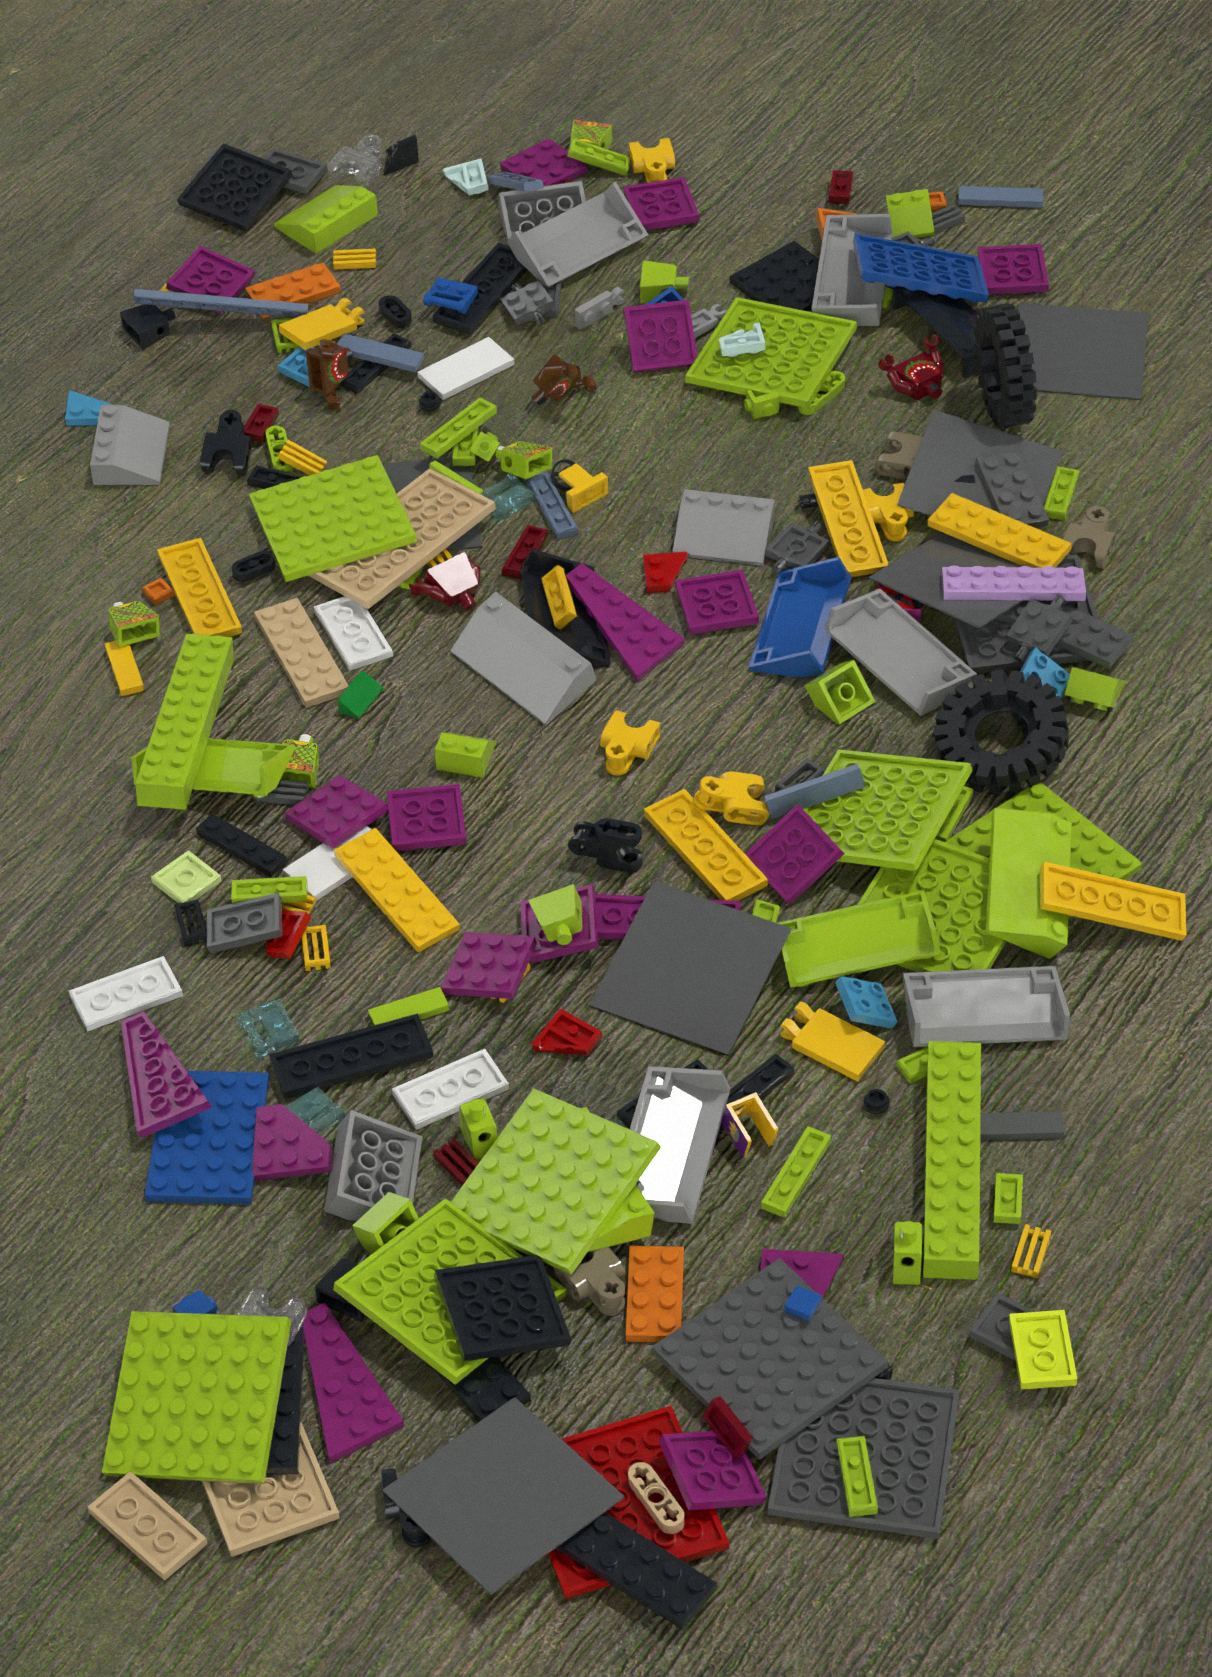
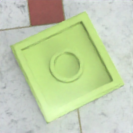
[151,850,222,904]

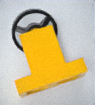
[551,459,608,513]

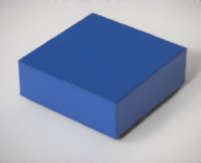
[784,1285,822,1321]

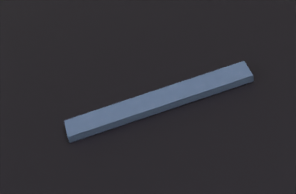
[134,289,308,318]

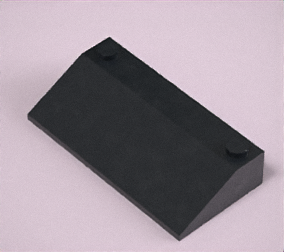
[892,286,980,379]
[520,549,611,668]

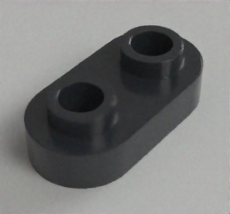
[378,295,412,328]
[232,551,276,582]

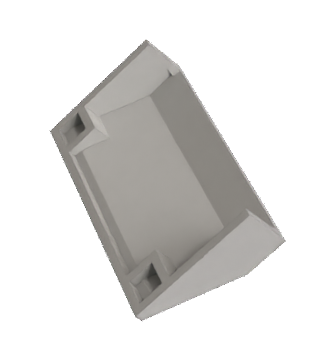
[507,181,648,288]
[812,214,893,326]
[823,589,977,716]
[450,592,597,726]
[903,966,1070,1047]
[630,1066,731,1224]

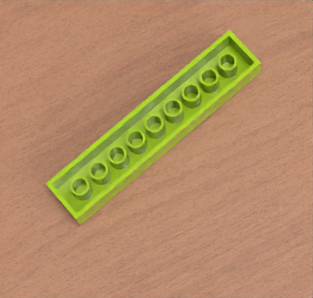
[135,634,234,810]
[923,1041,981,1280]

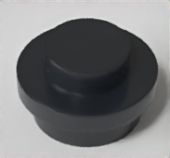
[419,391,441,412]
[863,1089,890,1114]

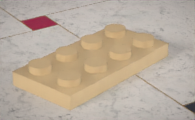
[88,1472,207,1581]

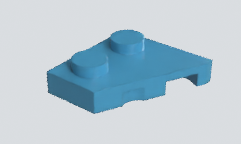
[65,391,111,426]

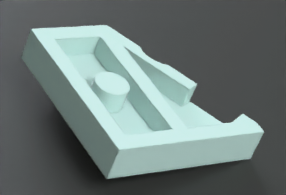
[443,159,489,195]
[719,323,766,357]

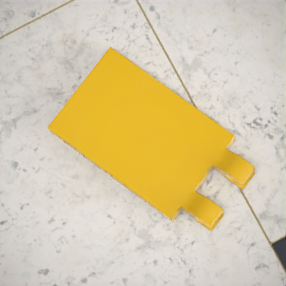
[279,298,365,350]
[780,1002,885,1082]

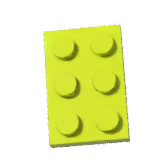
[1009,1310,1077,1390]

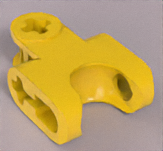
[629,138,675,183]
[863,483,914,542]
[600,710,661,776]
[693,772,769,825]

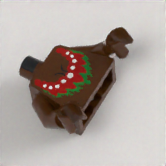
[306,339,353,409]
[530,354,597,405]

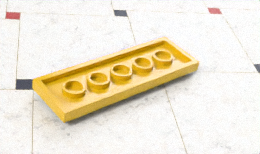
[808,460,889,577]
[928,493,1072,568]
[157,538,242,637]
[644,789,768,901]
[334,828,460,953]
[1040,862,1186,941]

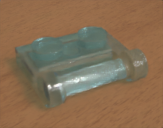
[483,473,535,521]
[237,999,300,1058]
[285,1087,346,1133]

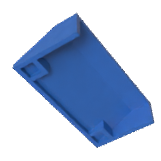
[748,557,851,678]

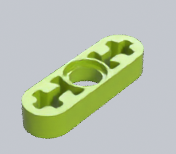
[798,371,845,415]
[265,426,294,473]

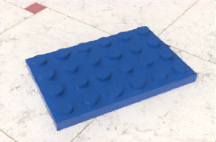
[853,233,989,303]
[145,1071,270,1204]

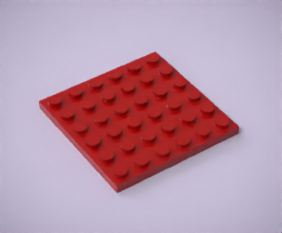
[548,1406,729,1599]

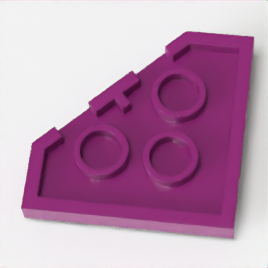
[252,1104,333,1181]

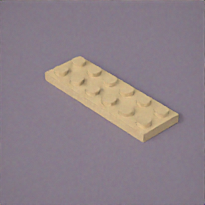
[254,598,349,708]

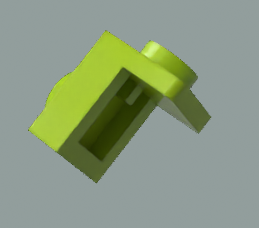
[744,390,779,419]
[470,432,501,462]

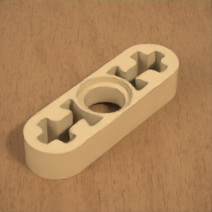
[628,1462,684,1534]

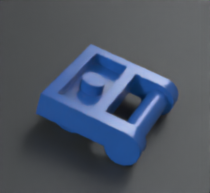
[423,278,478,314]

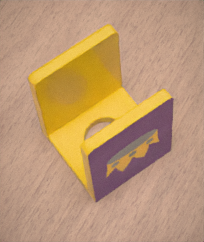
[721,1092,778,1158]

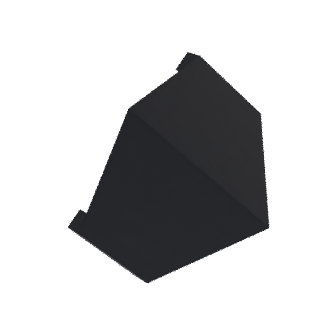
[383,135,419,175]

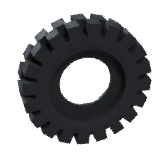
[974,303,1037,429]
[934,670,1069,795]

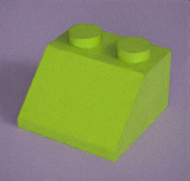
[886,189,935,238]
[804,660,876,725]
[1064,667,1126,711]
[435,732,496,778]
[352,1192,419,1255]

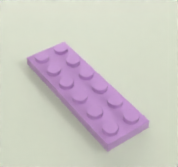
[942,565,1086,601]

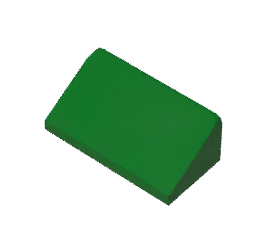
[338,671,384,719]

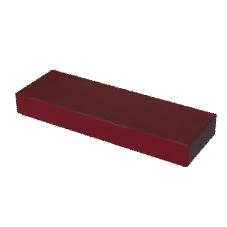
[501,525,549,580]

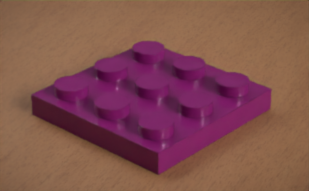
[500,138,587,186]
[623,177,699,231]
[977,244,1049,295]
[166,246,255,314]
[623,300,697,373]
[675,569,759,635]
[285,775,388,849]
[387,784,467,851]
[745,804,845,905]
[520,884,599,964]
[440,932,537,999]
[659,1431,767,1510]

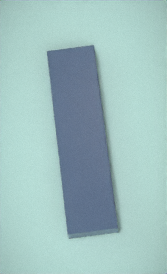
[488,172,544,192]
[958,186,1043,208]
[337,334,424,372]
[526,472,578,540]
[765,764,865,819]

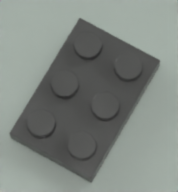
[263,148,327,194]
[207,893,282,953]
[969,1293,1070,1361]

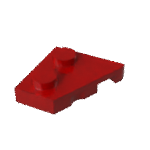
[643,552,688,593]
[266,910,311,959]
[531,1008,603,1056]

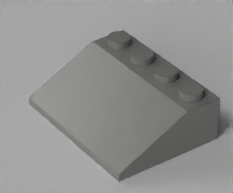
[498,181,586,246]
[90,405,170,485]
[672,489,775,566]
[324,1110,423,1221]

